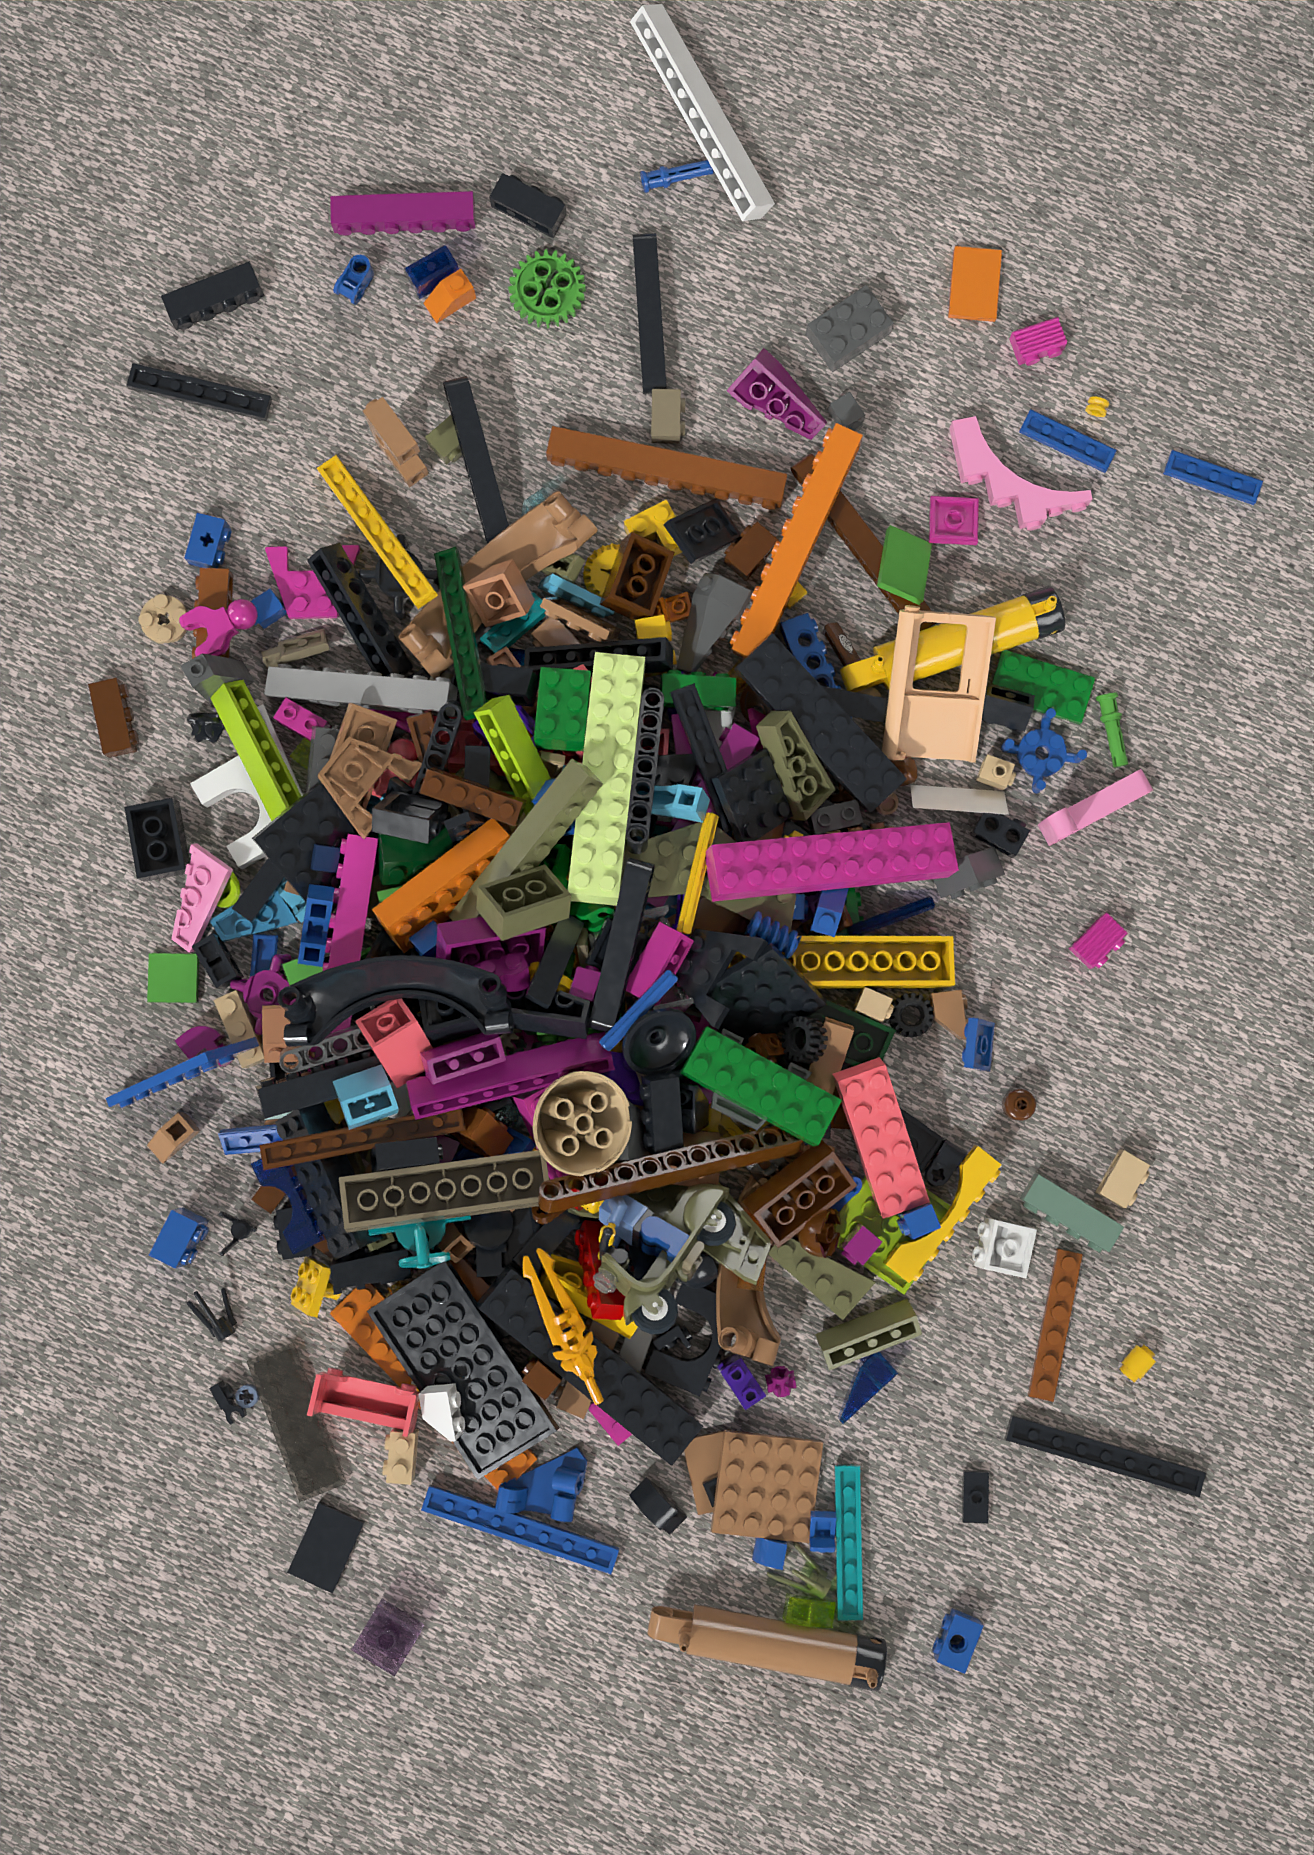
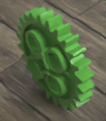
[508,249,586,328]

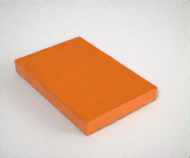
[948,246,1002,322]

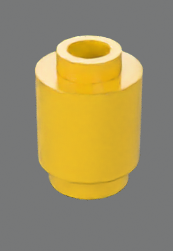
[1119,1344,1156,1383]

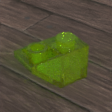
[782,1593,836,1628]

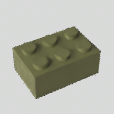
[476,865,571,941]

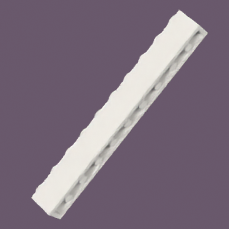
[630,4,775,221]

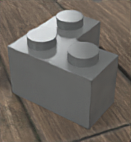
[933,847,1005,900]

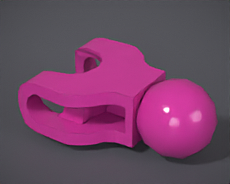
[179,599,258,657]

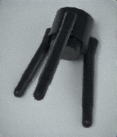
[219,1211,258,1256]
[187,1288,237,1342]

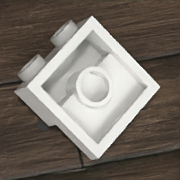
[972,1217,1037,1278]

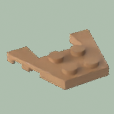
[318,737,422,839]

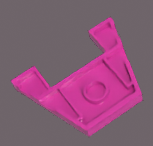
[265,545,360,619]

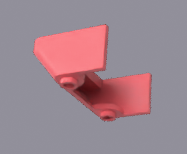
[307,1368,420,1437]

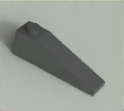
[676,573,753,673]

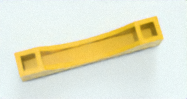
[883,1145,1002,1283]

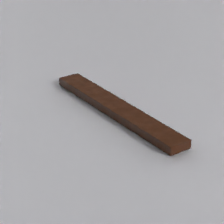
[259,1108,466,1170]

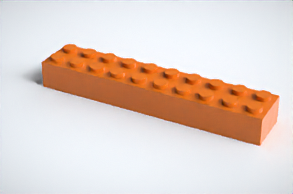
[730,423,863,659]

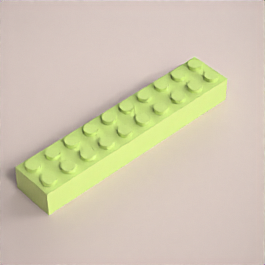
[568,652,645,906]

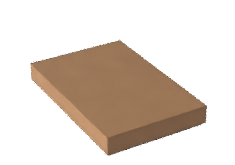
[684,1429,731,1515]

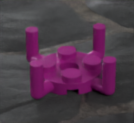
[230,953,296,1035]

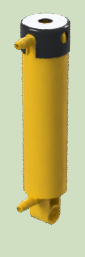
[839,586,1066,692]

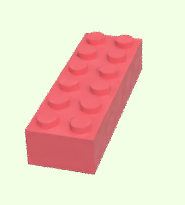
[832,1057,930,1219]

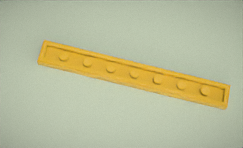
[317,455,438,609]

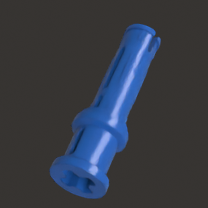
[640,160,713,193]

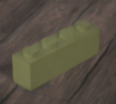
[815,1299,922,1371]

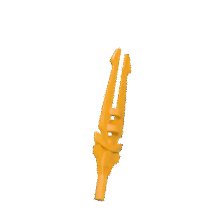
[523,1248,604,1405]

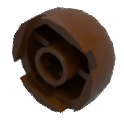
[797,1208,841,1258]

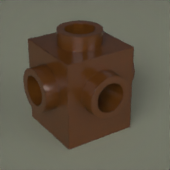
[744,1033,785,1064]

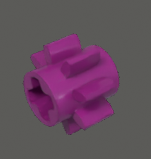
[765,1366,797,1397]

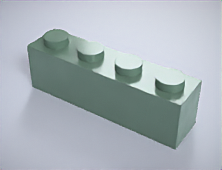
[1019,1173,1124,1253]

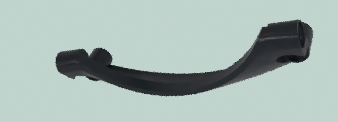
[277,955,514,1047]

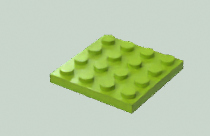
[836,1175,950,1295]

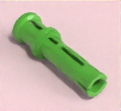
[1096,692,1129,768]

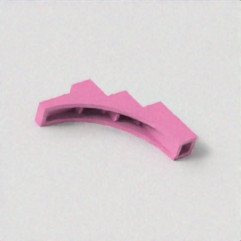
[949,416,1092,531]

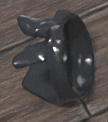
[187,713,225,743]

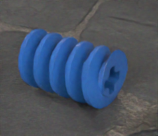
[744,911,801,959]

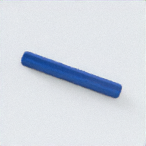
[599,970,678,1051]

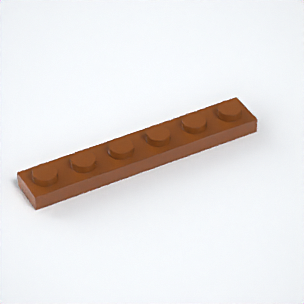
[1028,1249,1083,1402]

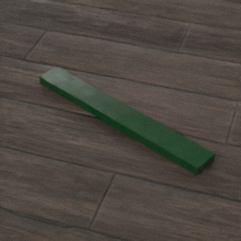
[434,546,488,721]

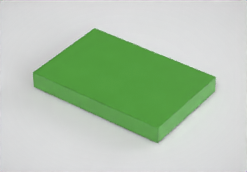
[877,525,932,605]

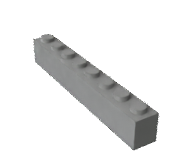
[264,664,458,717]

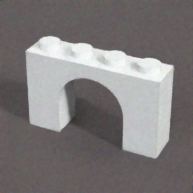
[190,755,272,869]

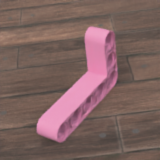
[1038,769,1153,846]

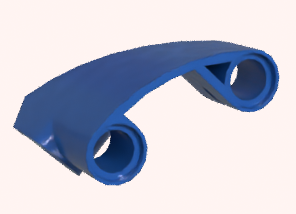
[495,1448,588,1522]

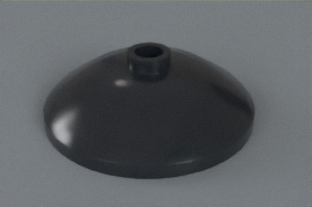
[622,1008,696,1075]

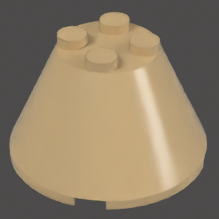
[533,1071,632,1176]

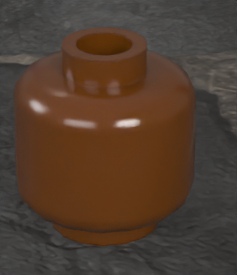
[1002,1089,1036,1121]

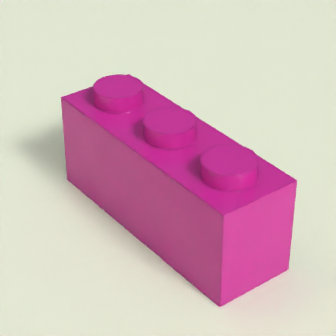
[626,922,694,1008]

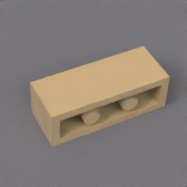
[214,990,264,1068]

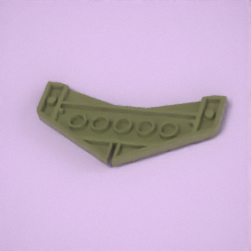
[621,822,796,933]
[568,1179,771,1285]

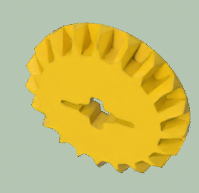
[583,543,620,598]

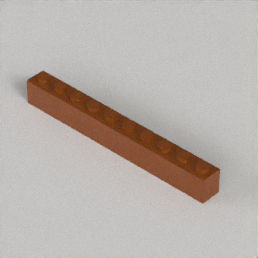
[546,426,787,510]

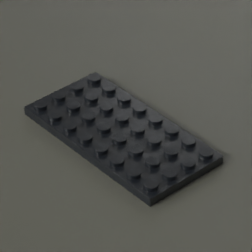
[367,1260,560,1480]

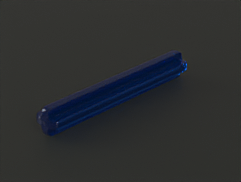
[847,896,935,936]

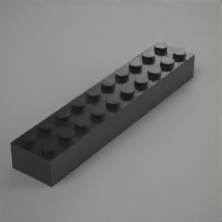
[476,1264,704,1466]

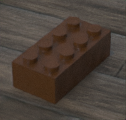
[742,1140,857,1248]

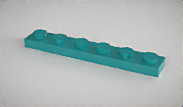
[834,1464,863,1621]

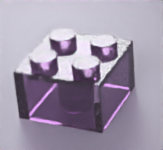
[351,1598,425,1677]

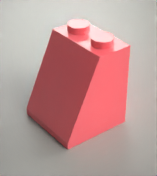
[355,998,433,1089]

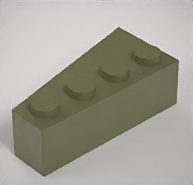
[756,711,836,820]
[768,1238,876,1320]

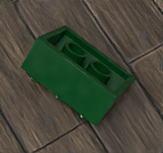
[377,827,456,885]

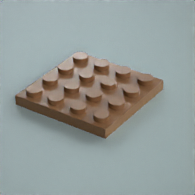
[711,1430,823,1543]

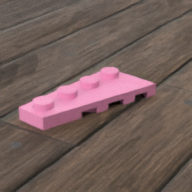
[171,843,233,953]

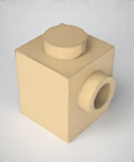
[976,754,1016,790]

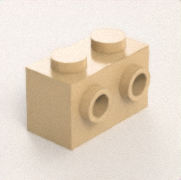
[383,1428,419,1485]

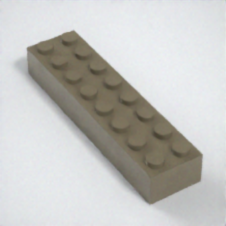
[339,1150,551,1233]

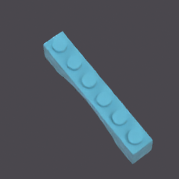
[562,765,710,822]

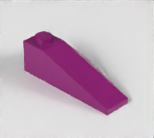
[726,348,827,440]

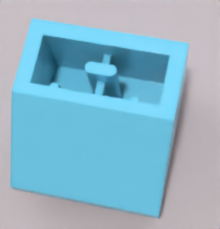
[333,1064,399,1130]

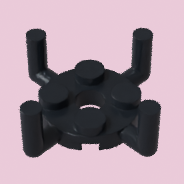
[359,534,439,620]

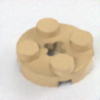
[138,594,187,644]

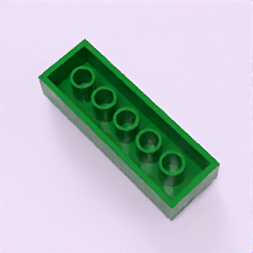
[680,1027,842,1146]

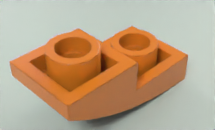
[653,592,692,623]

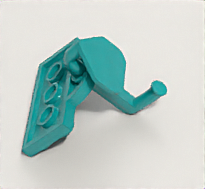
[369,1216,471,1269]

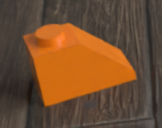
[424,268,476,324]

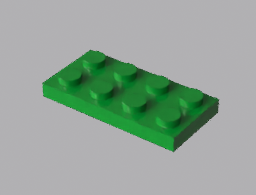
[992,650,1095,725]

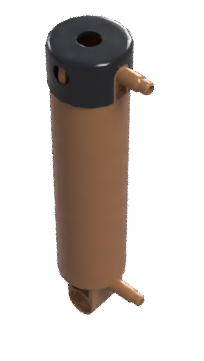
[647,1604,887,1692]

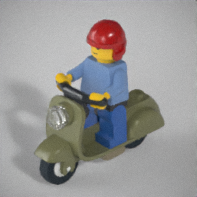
[571,1183,736,1334]

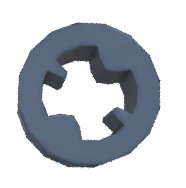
[235,1384,260,1408]

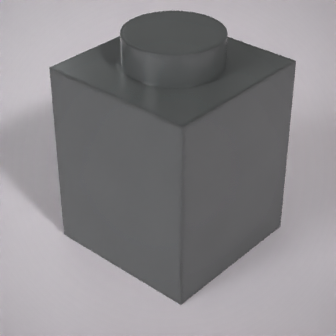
[828,392,865,432]

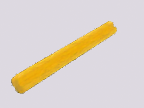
[677,813,719,934]

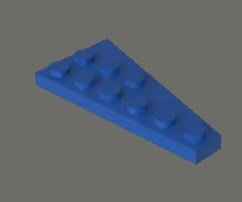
[106,1037,259,1108]

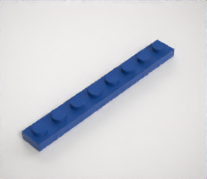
[421,1484,619,1574]

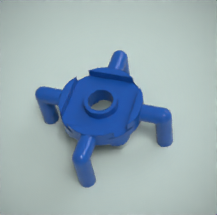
[1001,708,1087,794]

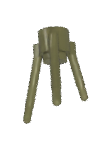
[767,1542,832,1599]

